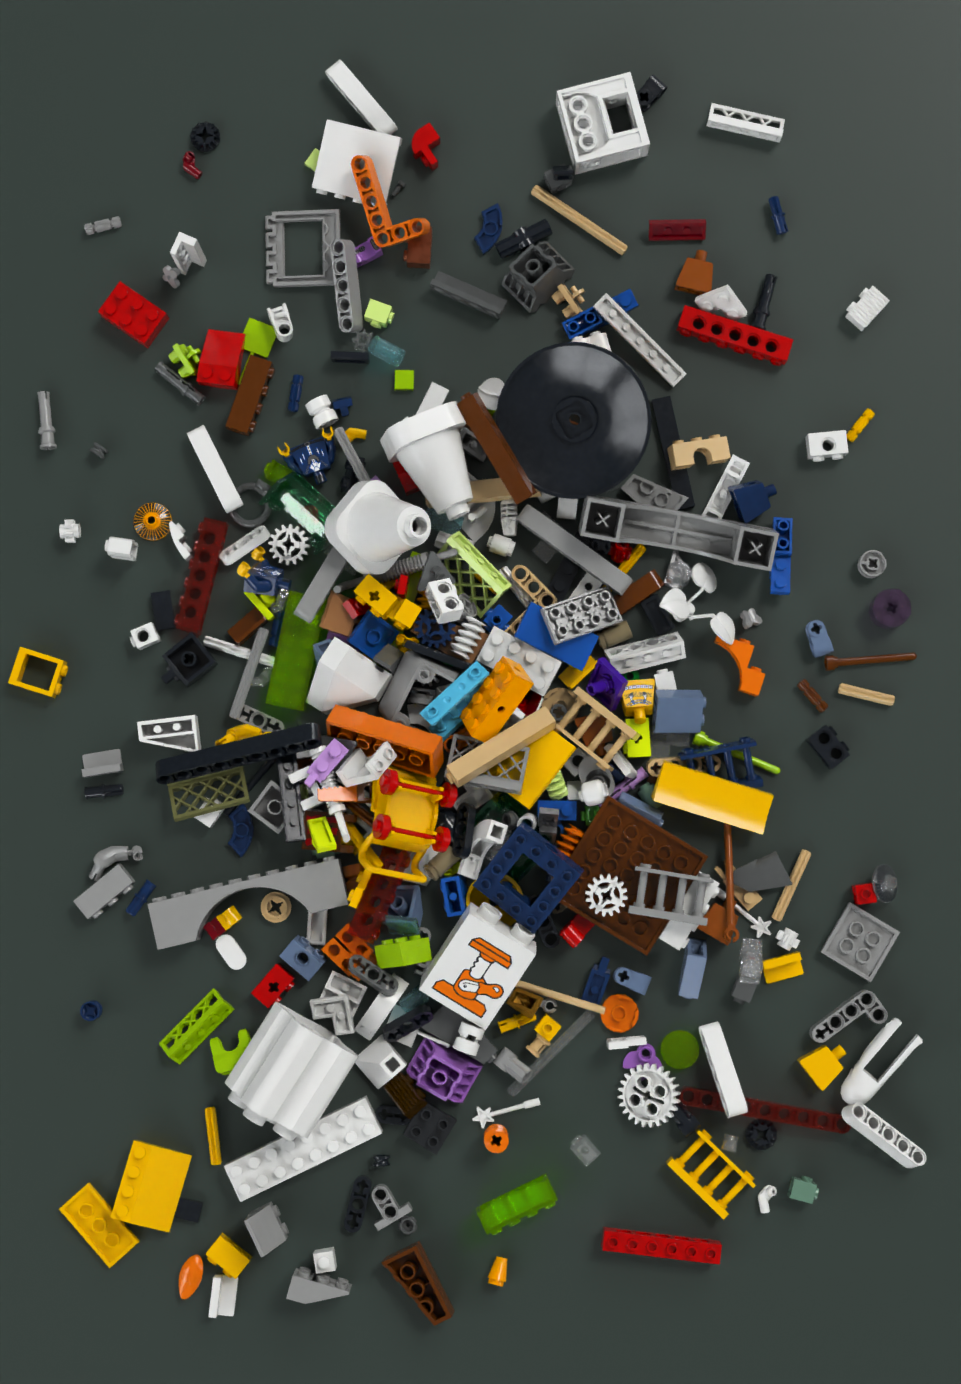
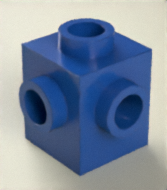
[483,604,513,633]

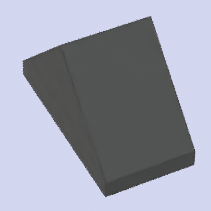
[373,643,404,674]

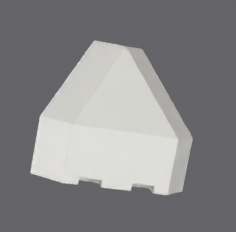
[306,637,393,715]

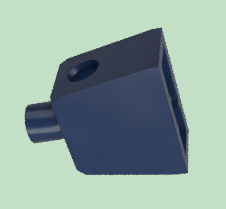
[728,480,777,523]

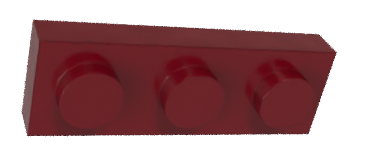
[648,219,706,241]

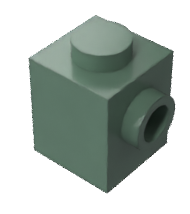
[787,1175,819,1204]

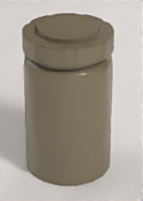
[596,620,633,650]
[423,846,460,881]

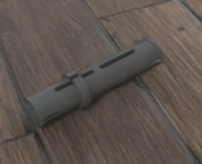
[154,361,206,406]

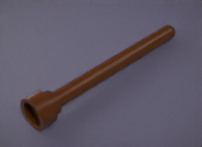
[824,652,917,671]

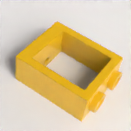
[8,647,68,698]

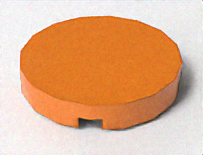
[600,994,639,1033]

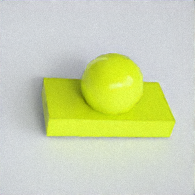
[244,592,276,622]
[307,816,337,853]

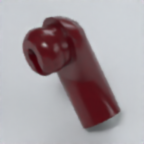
[183,151,203,180]

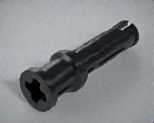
[750,274,778,330]

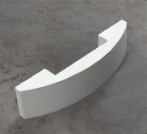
[702,455,750,519]

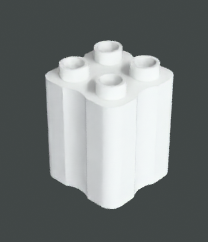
[224,1001,359,1141]

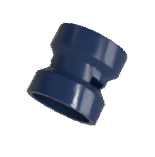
[80,1000,103,1021]

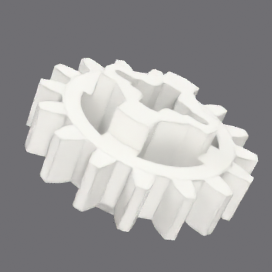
[268,524,310,566]
[585,873,628,917]

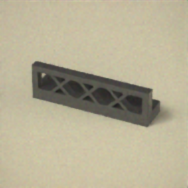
[430,271,507,320]

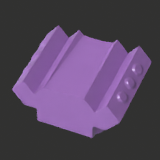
[406,1034,483,1103]

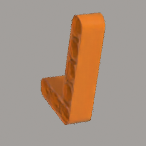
[351,155,430,247]

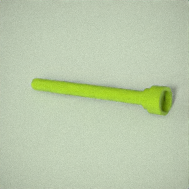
[692,731,780,774]

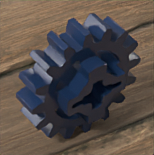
[414,609,456,649]

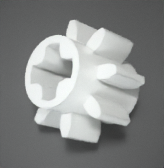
[59,519,81,543]
[775,927,800,951]

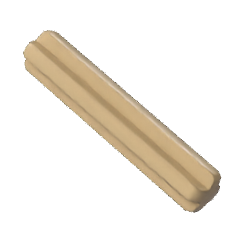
[838,683,895,706]

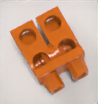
[321,922,377,981]

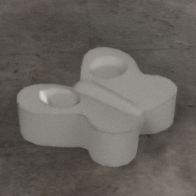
[163,265,181,288]
[740,608,763,629]

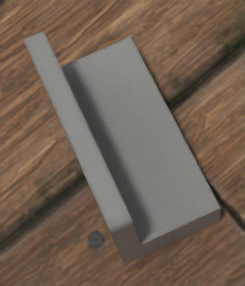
[81,749,124,778]

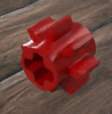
[608,542,632,563]

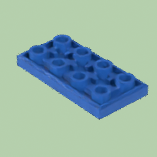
[513,602,599,671]

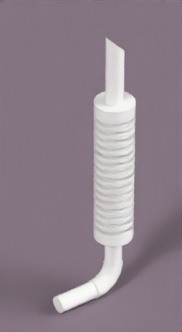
[310,745,350,843]

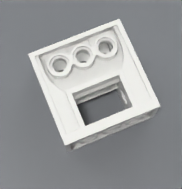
[556,72,650,175]

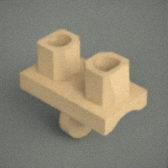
[552,283,585,319]

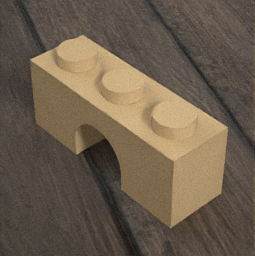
[667,434,731,471]

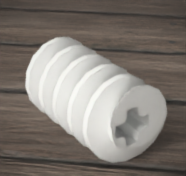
[450,616,486,660]

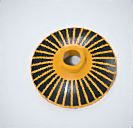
[134,503,172,541]

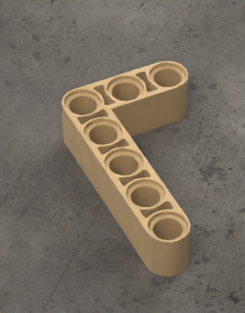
[505,565,557,636]

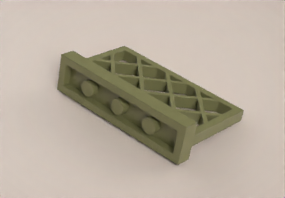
[167,766,250,822]

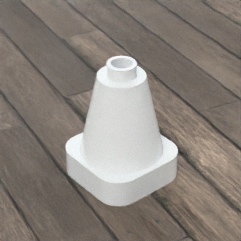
[380,401,473,521]
[324,480,431,574]

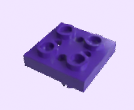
[586,657,628,711]

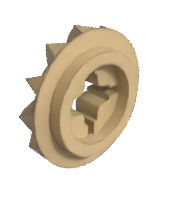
[261,892,292,923]

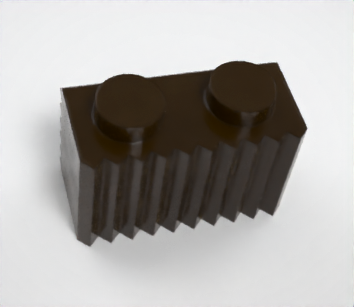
[383,1072,428,1119]

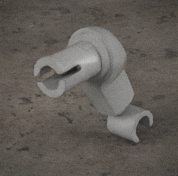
[89,845,143,881]

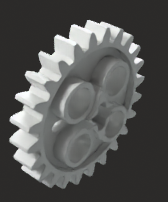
[618,1063,681,1128]

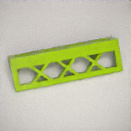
[159,988,235,1065]

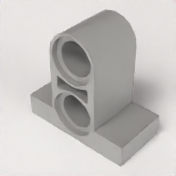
[372,1184,413,1231]

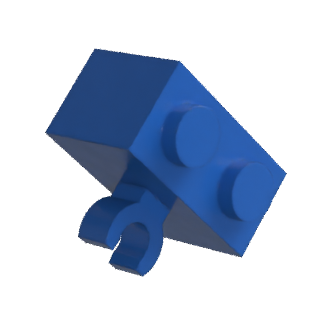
[537,800,577,834]

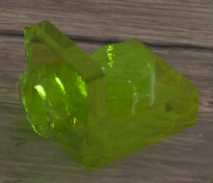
[264,459,295,489]

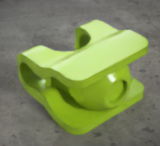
[210,1029,251,1075]

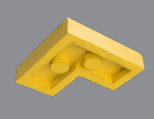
[347,869,372,908]

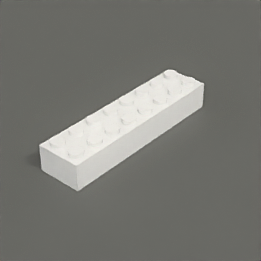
[224,1095,383,1202]

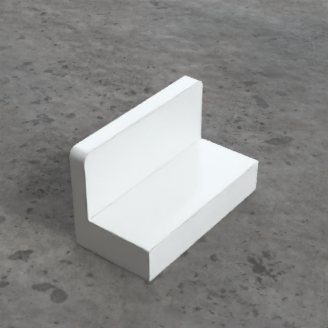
[208,1274,238,1318]

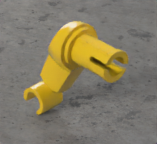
[215,724,271,746]

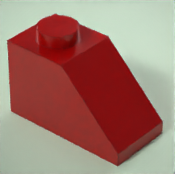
[392,461,420,496]

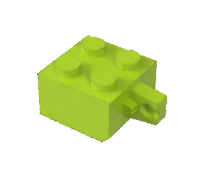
[374,935,432,969]

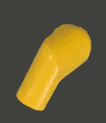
[345,427,367,442]

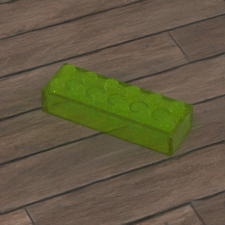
[265,590,327,712]

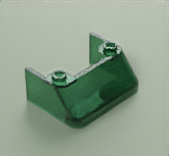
[258,472,335,555]

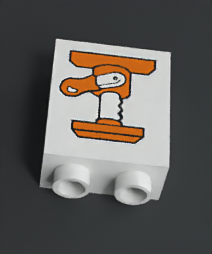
[419,902,536,1030]

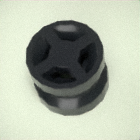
[589,538,611,555]

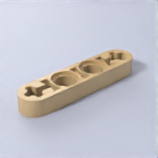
[646,754,721,777]

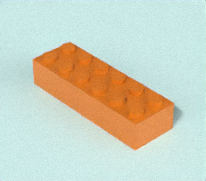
[326,704,444,778]

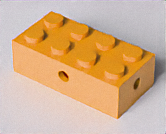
[459,656,534,743]

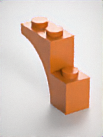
[714,635,765,697]

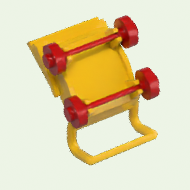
[358,766,458,883]

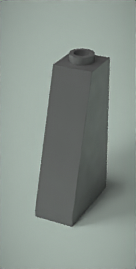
[422,1005,498,1064]

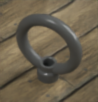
[229,478,273,528]

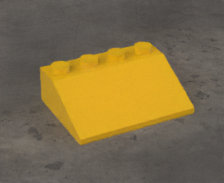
[483,718,576,810]
[110,1140,192,1232]

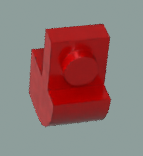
[412,122,440,171]

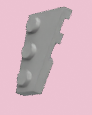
[621,474,689,510]

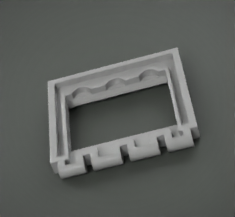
[265,209,341,288]

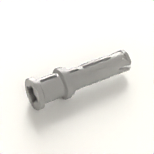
[37,391,57,450]

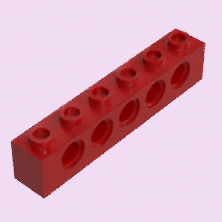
[676,305,794,366]
[601,1227,722,1265]

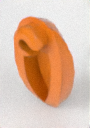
[178,1254,204,1299]

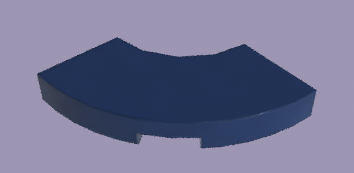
[474,203,503,255]
[228,804,254,857]

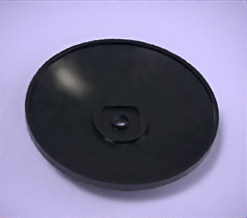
[496,342,652,499]

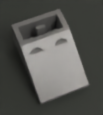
[286,1267,352,1304]

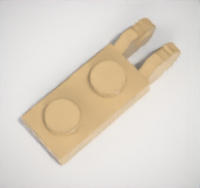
[714,860,762,911]

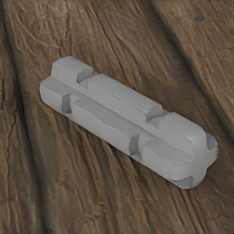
[84,216,122,235]

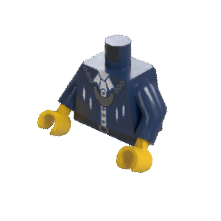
[277,426,337,485]
[237,546,292,596]

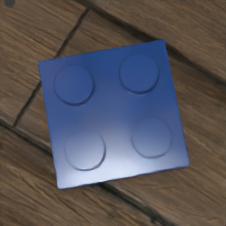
[346,609,399,660]

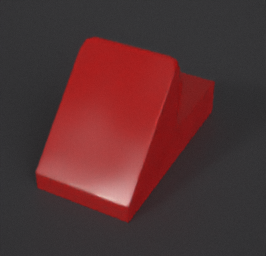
[342,597,374,620]

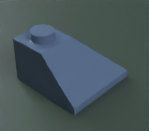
[376,885,423,931]

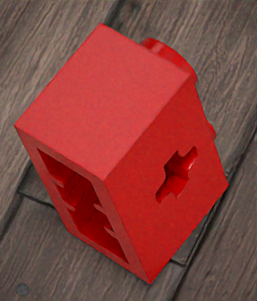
[251,963,295,1008]

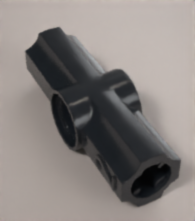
[495,219,553,259]

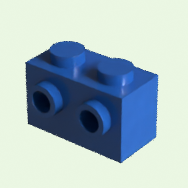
[440,874,468,917]

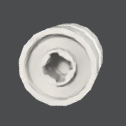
[305,395,339,430]
[452,1021,485,1056]

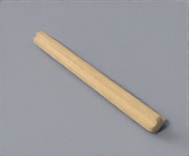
[531,185,628,255]

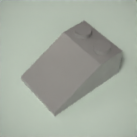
[244,1201,289,1257]

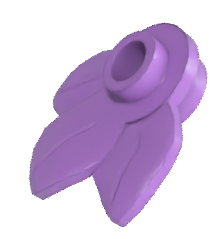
[623,1043,662,1081]

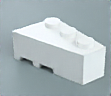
[137,715,201,752]

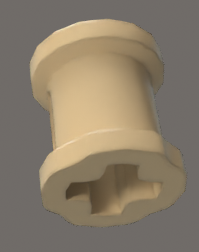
[526,1033,551,1058]

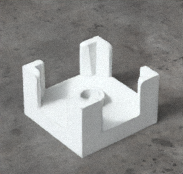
[288,766,326,811]

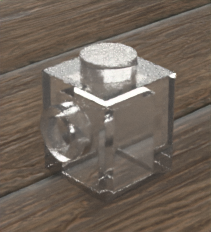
[570,1134,601,1167]

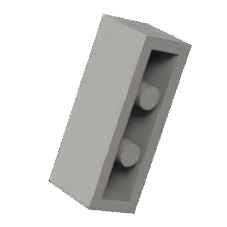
[73,864,136,919]

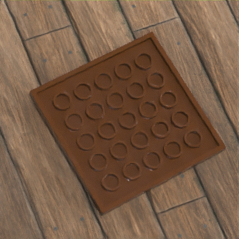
[559,795,708,956]

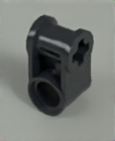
[636,74,668,112]

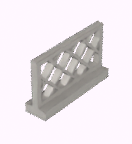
[444,734,530,795]

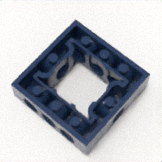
[473,821,584,934]

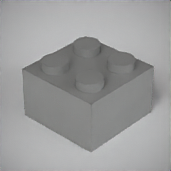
[248,780,284,834]

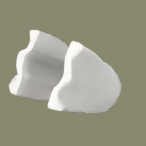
[840,1018,923,1105]

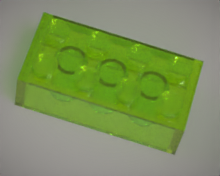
[477,1173,558,1235]

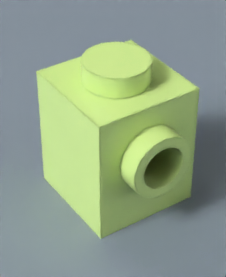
[364,299,395,329]

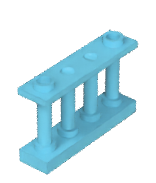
[420,660,490,742]

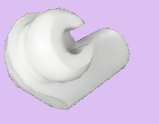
[758,1185,777,1213]

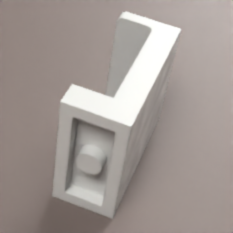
[336,741,397,787]

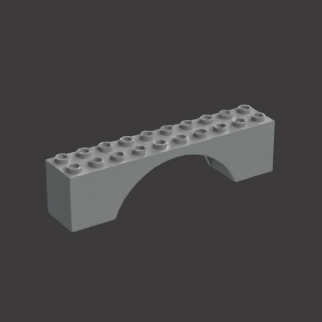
[578,495,779,571]
[147,856,350,950]

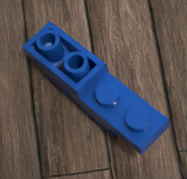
[562,289,639,340]
[769,517,793,595]

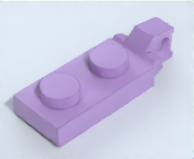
[304,738,349,788]

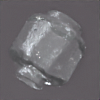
[665,561,692,589]

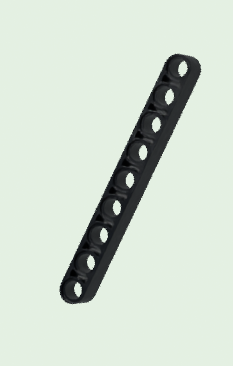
[155,723,322,785]

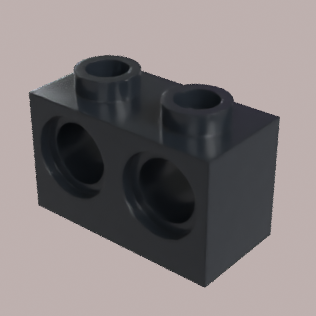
[806,725,850,770]

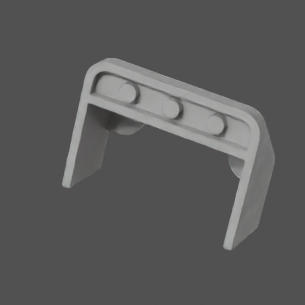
[378,649,460,731]

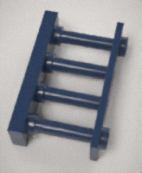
[678,736,764,788]

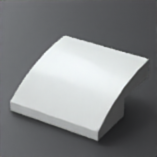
[320,971,367,1017]

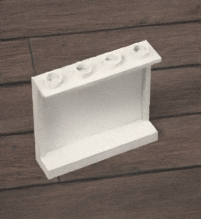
[312,119,402,206]

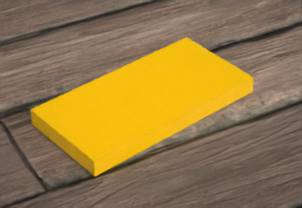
[59,1182,140,1268]

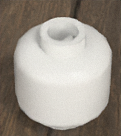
[579,779,609,807]

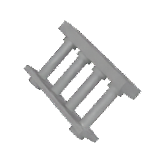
[628,863,714,926]

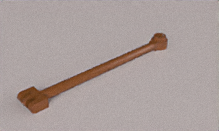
[723,823,740,943]

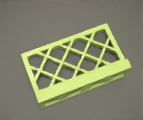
[438,531,512,618]

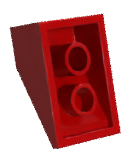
[196,329,246,390]

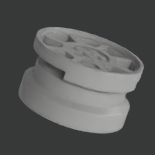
[857,550,887,578]
[456,593,477,624]
[407,687,436,706]

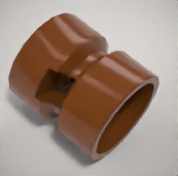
[342,863,372,893]

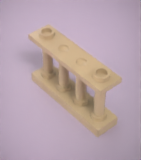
[553,686,640,772]

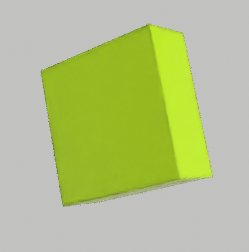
[394,370,414,391]

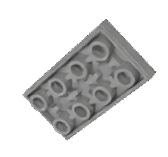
[540,586,623,645]

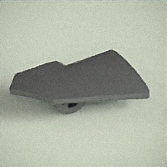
[733,851,792,892]

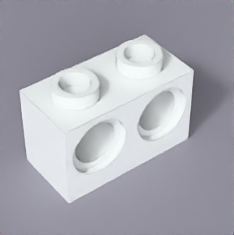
[424,578,464,624]

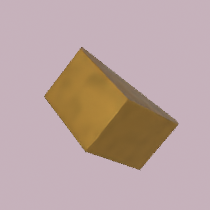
[506,987,543,1020]

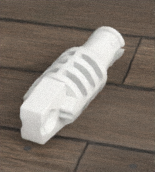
[500,499,518,537]

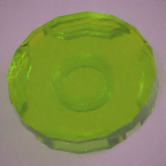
[660,1030,699,1069]

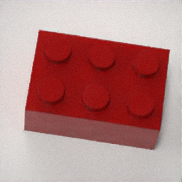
[98,281,170,349]

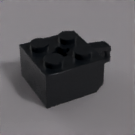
[161,632,218,688]

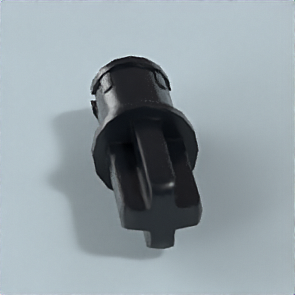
[85,784,124,799]

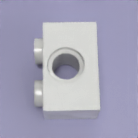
[805,430,848,462]

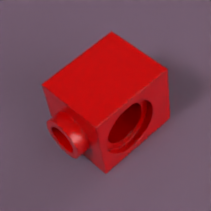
[851,883,877,905]

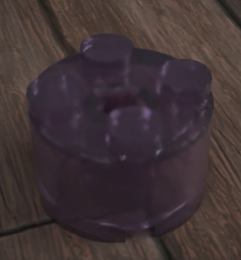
[869,589,911,629]

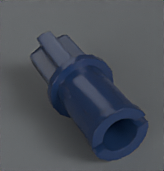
[769,196,789,235]
[126,880,157,916]

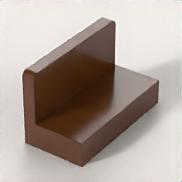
[227,607,269,646]

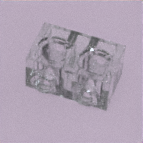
[739,938,763,984]

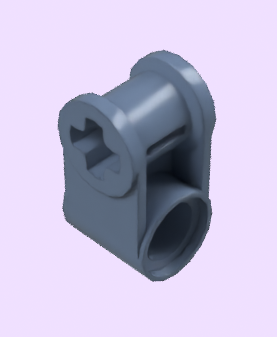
[805,620,834,658]
[613,967,652,995]

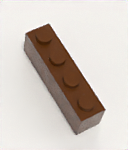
[226,355,275,437]

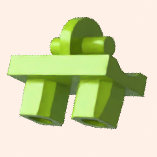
[168,343,202,379]

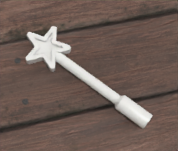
[717,888,772,938]
[472,1097,541,1128]

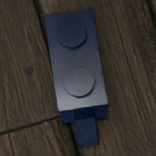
[581,956,611,1005]

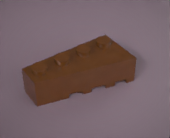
[382,1240,455,1326]

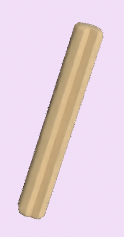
[772,849,811,922]

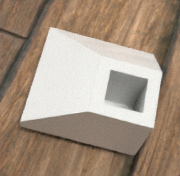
[355,1034,407,1089]

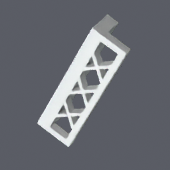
[707,103,785,143]
[170,232,207,275]
[604,632,686,674]

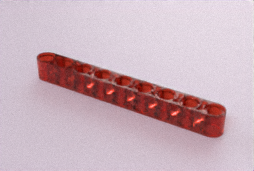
[678,1086,851,1134]

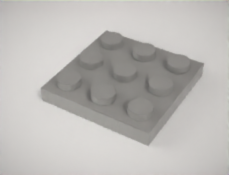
[820,902,900,982]

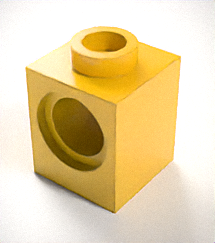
[534,1013,561,1042]

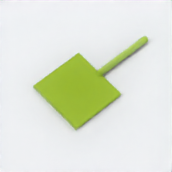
[238,317,276,385]

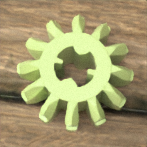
[546,770,568,801]

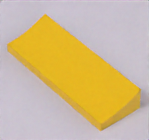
[651,760,774,835]

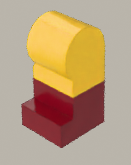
[203,905,242,940]

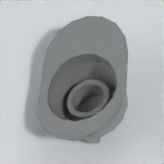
[578,756,615,796]

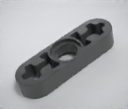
[348,955,398,996]

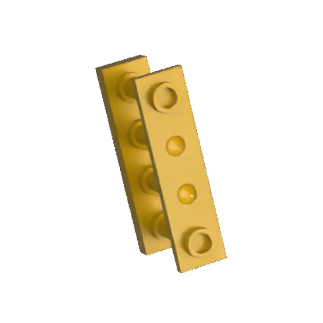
[666,1129,756,1220]

